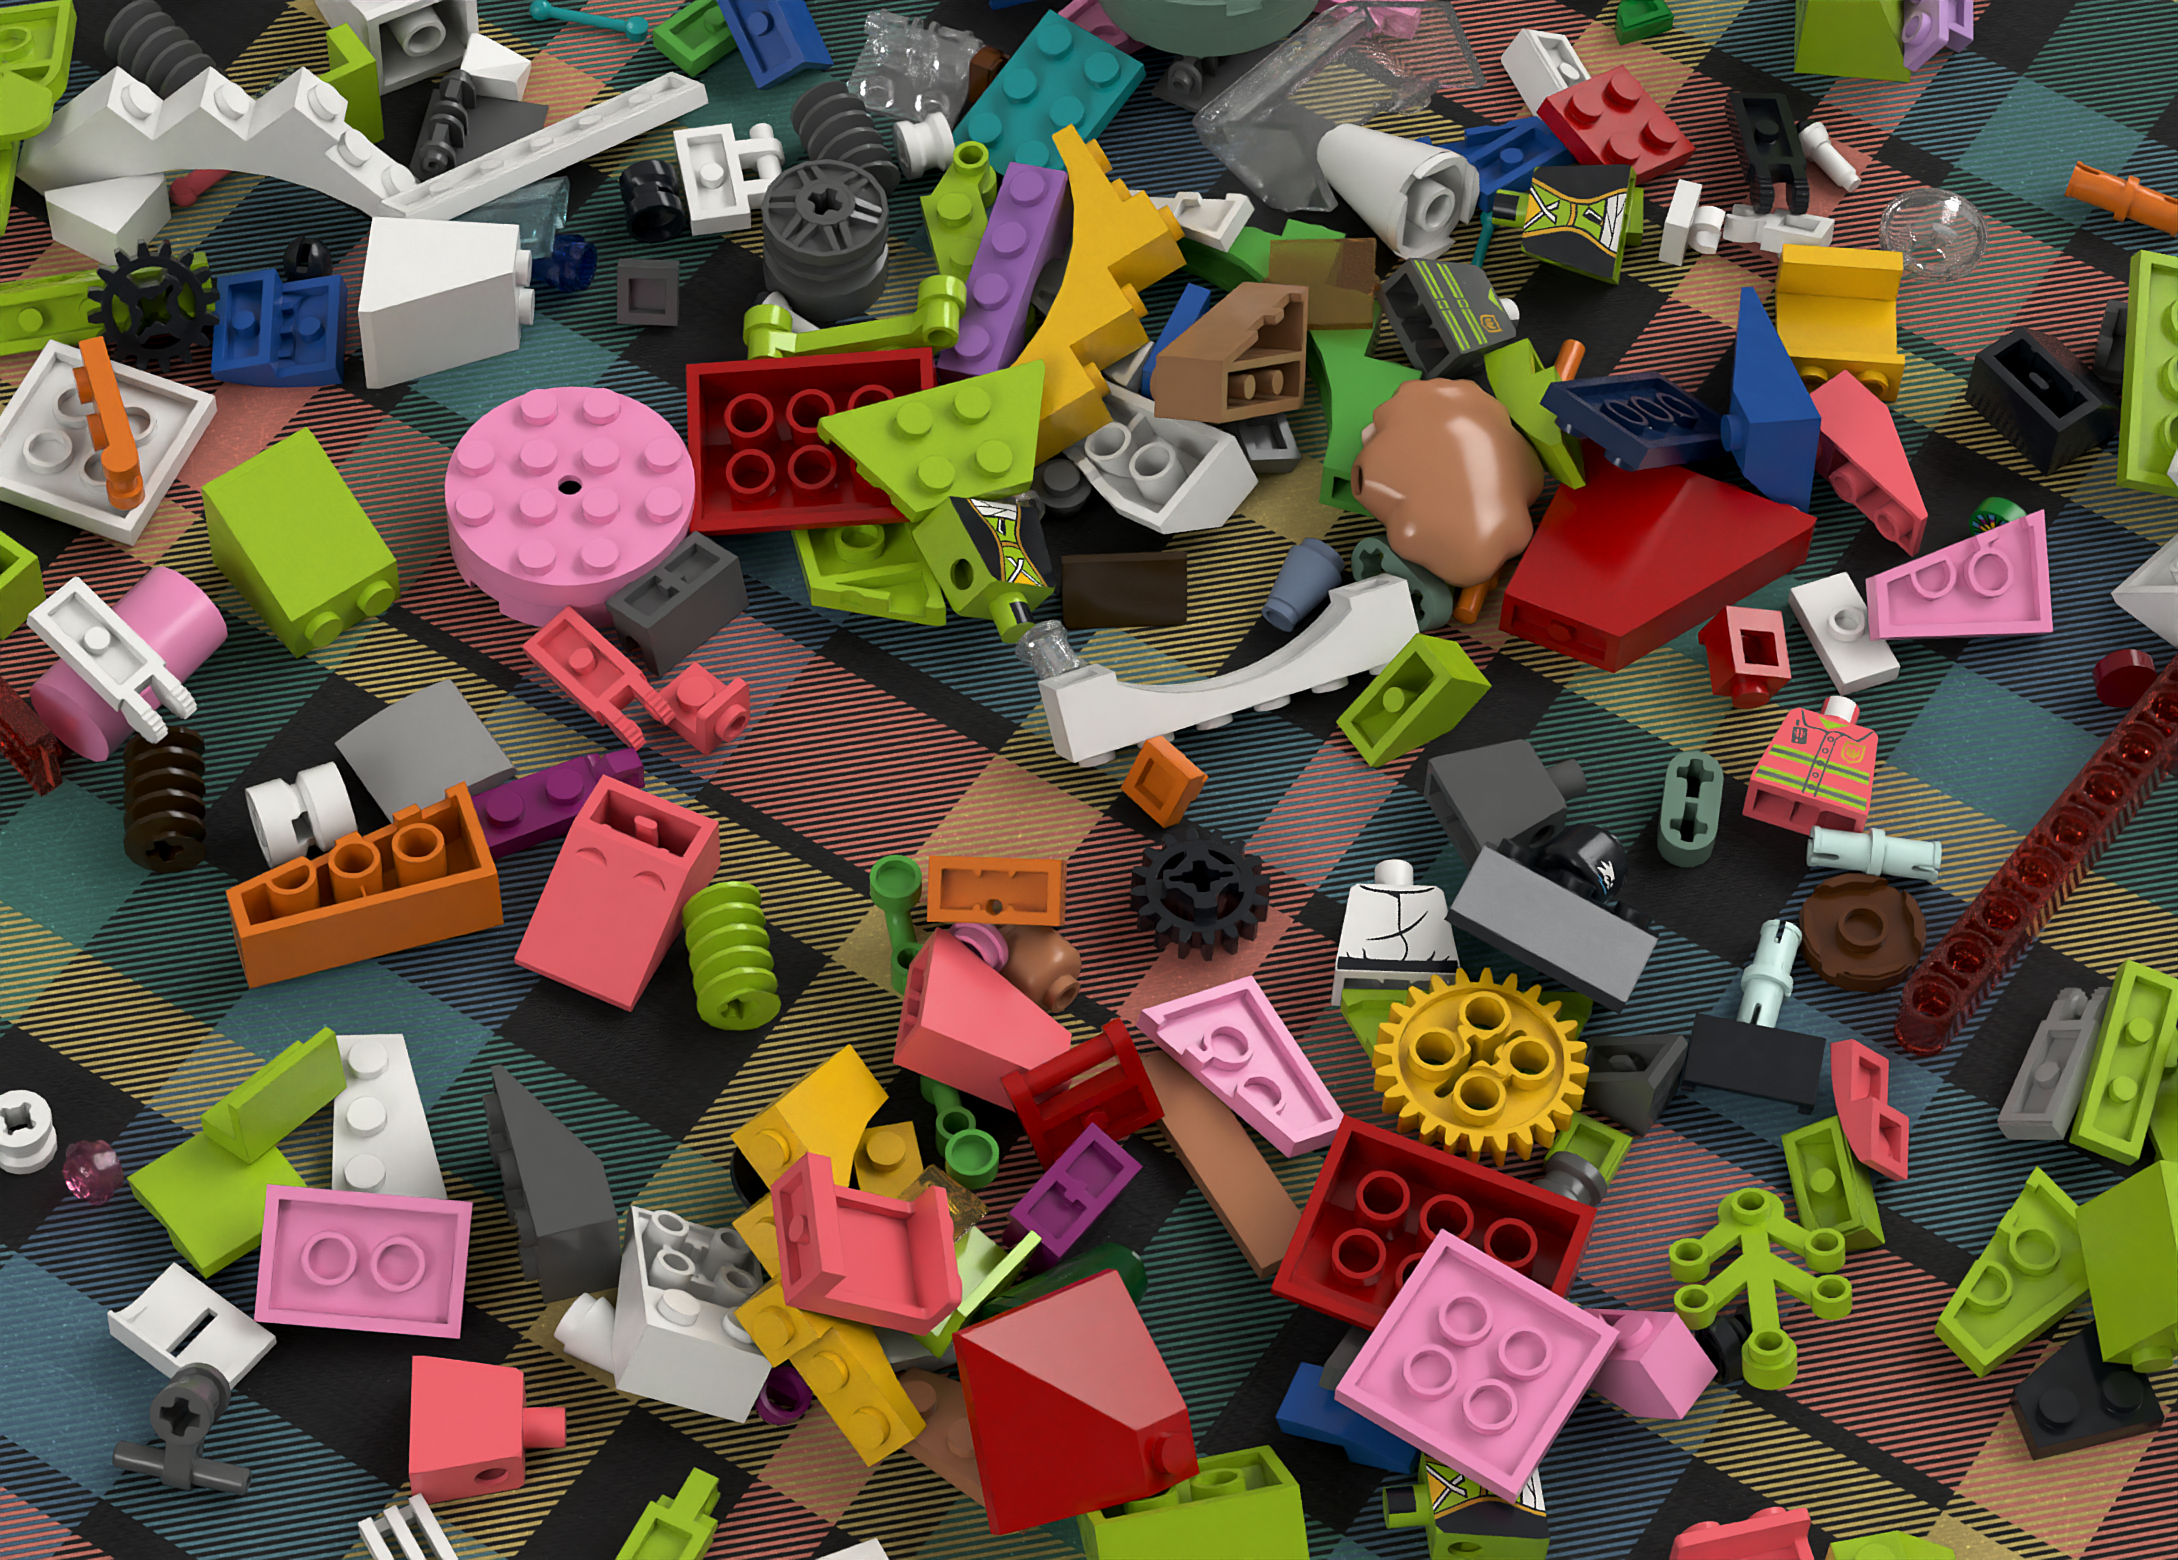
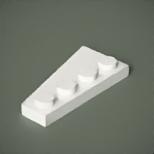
[332,1034,467,1276]

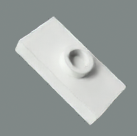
[1788,572,1900,696]

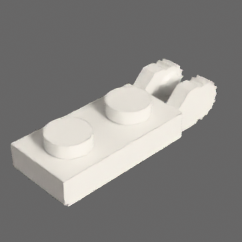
[26,576,197,744]

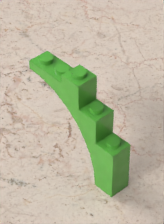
[1176,219,1422,518]

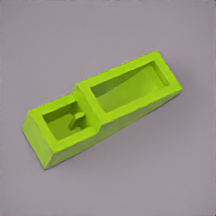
[1483,338,1586,490]

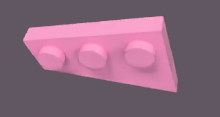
[1866,509,2053,641]
[1136,975,1344,1158]

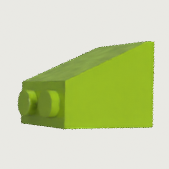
[1794,0,1911,82]
[201,427,401,659]
[2075,1160,2178,1373]

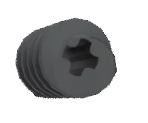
[104,0,229,101]
[790,80,901,198]

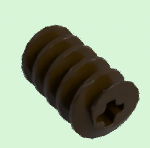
[123,726,206,873]

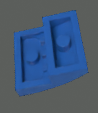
[211,268,348,388]

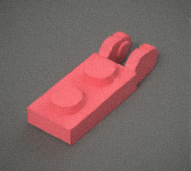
[521,606,676,751]

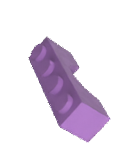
[936,162,1074,385]

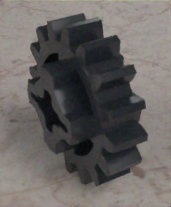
[87,238,220,373]
[1129,827,1270,961]

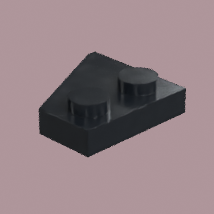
[2009,1319,2165,1461]

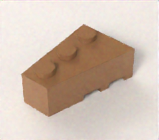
[1150,281,1309,423]

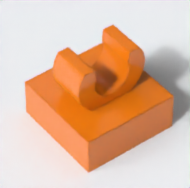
[1120,735,1208,828]

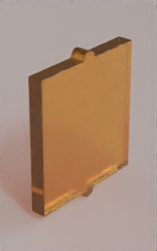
[1262,238,1381,330]

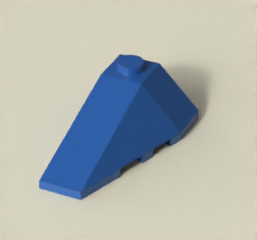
[1720,287,1822,514]

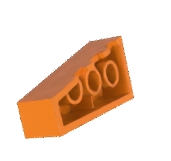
[226,781,504,989]

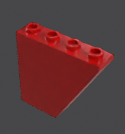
[1498,437,1817,673]

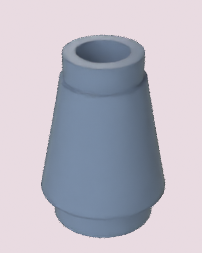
[1261,538,1345,632]

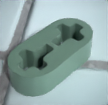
[1351,534,1453,633]
[1657,751,1724,867]

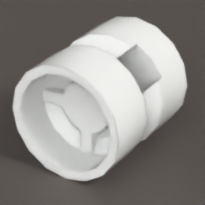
[245,762,358,869]

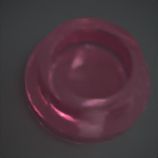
[63,1139,124,1206]

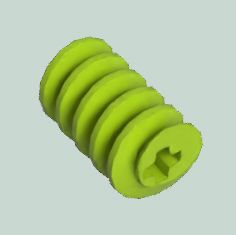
[681,881,781,1031]

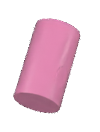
[29,566,228,762]

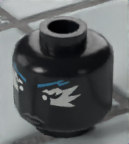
[1533,823,1628,904]

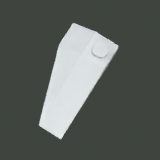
[1062,380,1259,534]

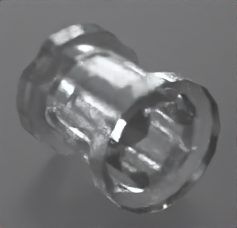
[1015,620,1091,681]

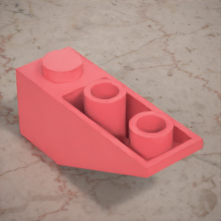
[1809,370,1928,557]

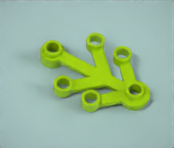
[1669,1188,1852,1390]

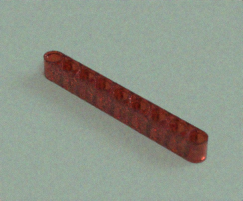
[1893,653,2178,1056]

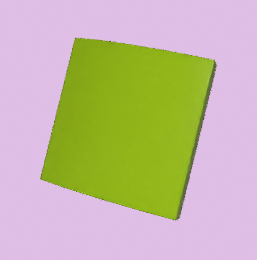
[127,1131,308,1279]

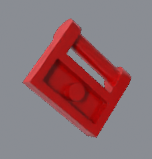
[1000,1017,1165,1173]

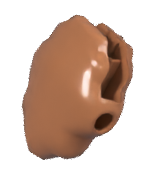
[1351,377,1544,589]

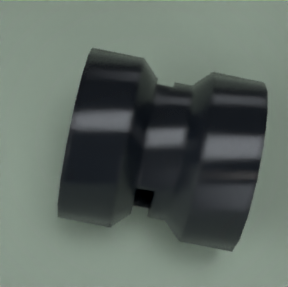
[619,159,686,244]
[1695,1302,1784,1386]

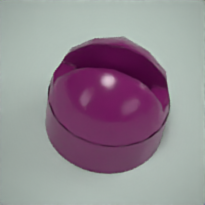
[754,1366,812,1426]

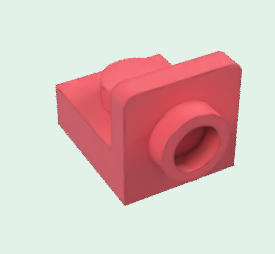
[659,662,750,756]

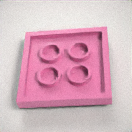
[1334,1229,1620,1505]

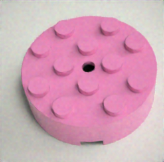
[445,387,695,628]

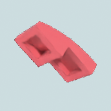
[1830,1039,1909,1182]

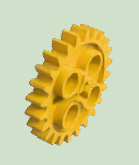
[1371,968,1589,1167]

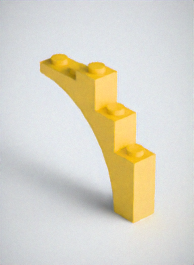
[1009,123,1187,468]
[730,1043,927,1467]

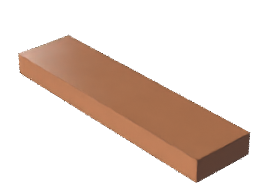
[1141,1049,1302,1280]

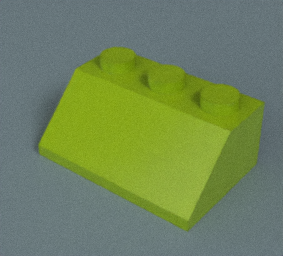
[1076,1445,1310,1560]

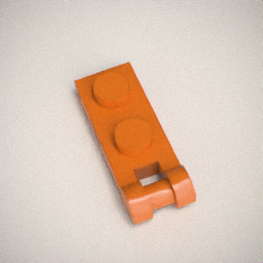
[72,336,145,510]

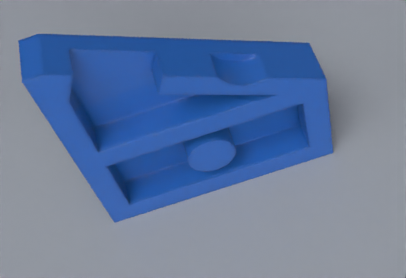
[1414,116,1576,214]

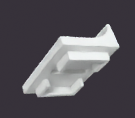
[107,1262,277,1390]

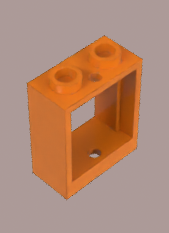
[927,855,1067,926]

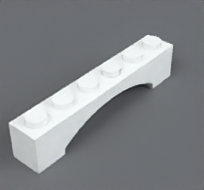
[1038,573,1420,767]

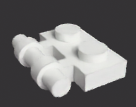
[673,123,785,236]

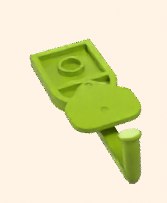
[0,0,77,237]

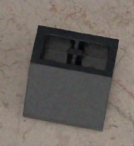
[1964,326,2122,477]

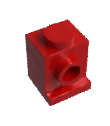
[1698,605,1792,709]

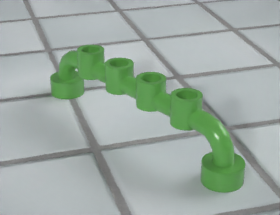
[870,855,999,1189]

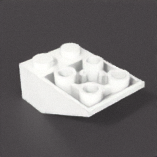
[611,1205,772,1423]

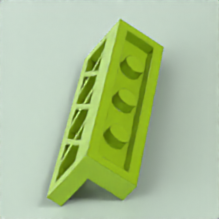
[0,251,216,356]

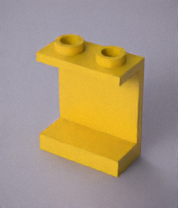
[1775,244,1905,402]

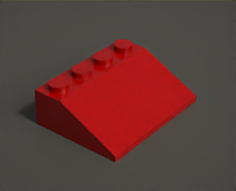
[686,347,939,536]
[1270,1114,1598,1332]

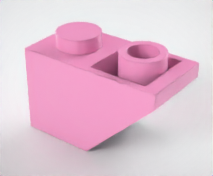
[1584,1308,1718,1420]

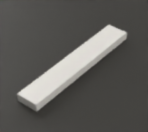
[376,72,709,221]

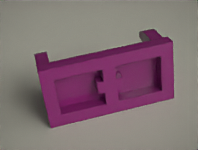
[1002,1122,1143,1276]

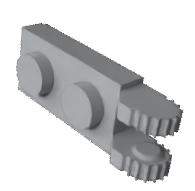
[1997,987,2112,1140]

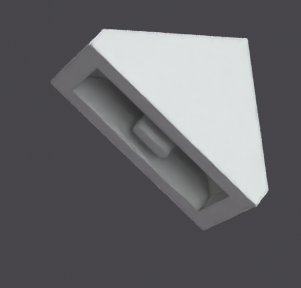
[44,172,172,266]

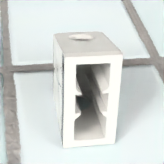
[1331,859,1460,1006]

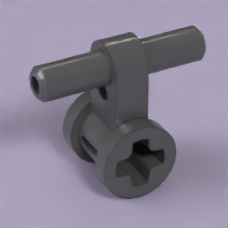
[112,1362,252,1495]

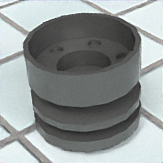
[762,159,889,322]

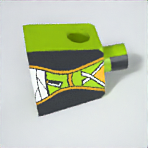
[1492,164,1637,285]
[912,496,1056,644]
[1383,1451,1550,1560]

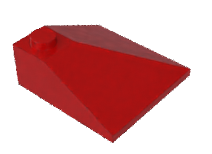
[952,1268,1200,1536]

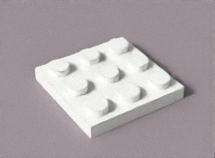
[0,339,217,546]

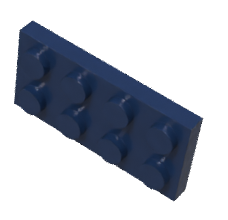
[1539,371,1733,472]

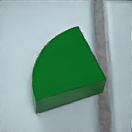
[1615,0,1674,46]

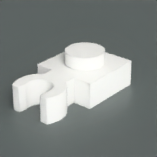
[1723,204,1835,258]

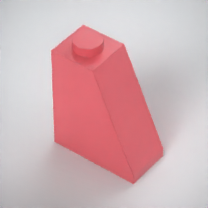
[893,927,1073,1112]

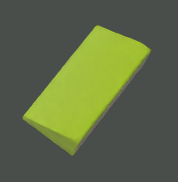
[1781,1114,1885,1251]

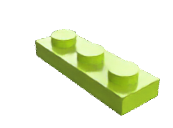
[2069,959,2178,1166]

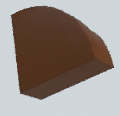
[968,46,1011,103]

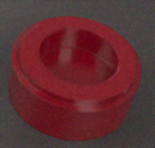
[2092,649,2159,707]

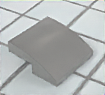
[335,679,518,823]

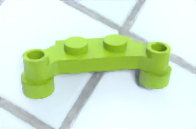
[920,141,1037,345]
[743,275,967,360]

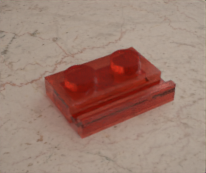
[0,675,63,797]

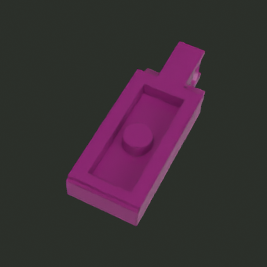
[471,747,645,861]

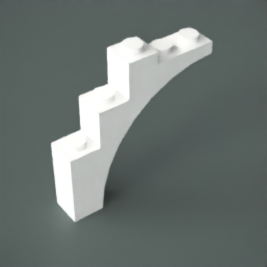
[15,66,421,217]

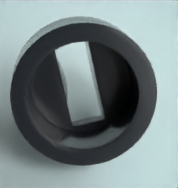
[283,236,333,282]

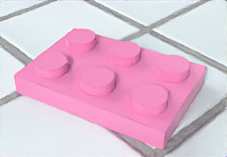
[254,1184,473,1339]

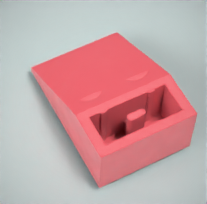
[514,774,721,1012]

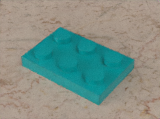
[952,9,1146,183]

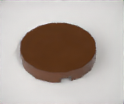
[1797,873,1927,992]

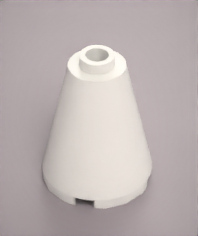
[1317,123,1480,260]

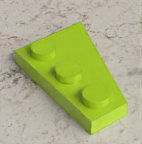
[1934,1166,2091,1379]

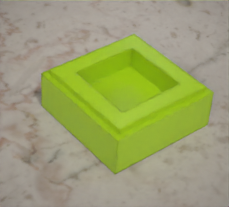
[1542,1111,1633,1189]

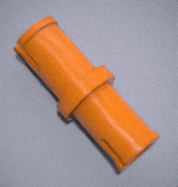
[2064,161,2178,237]

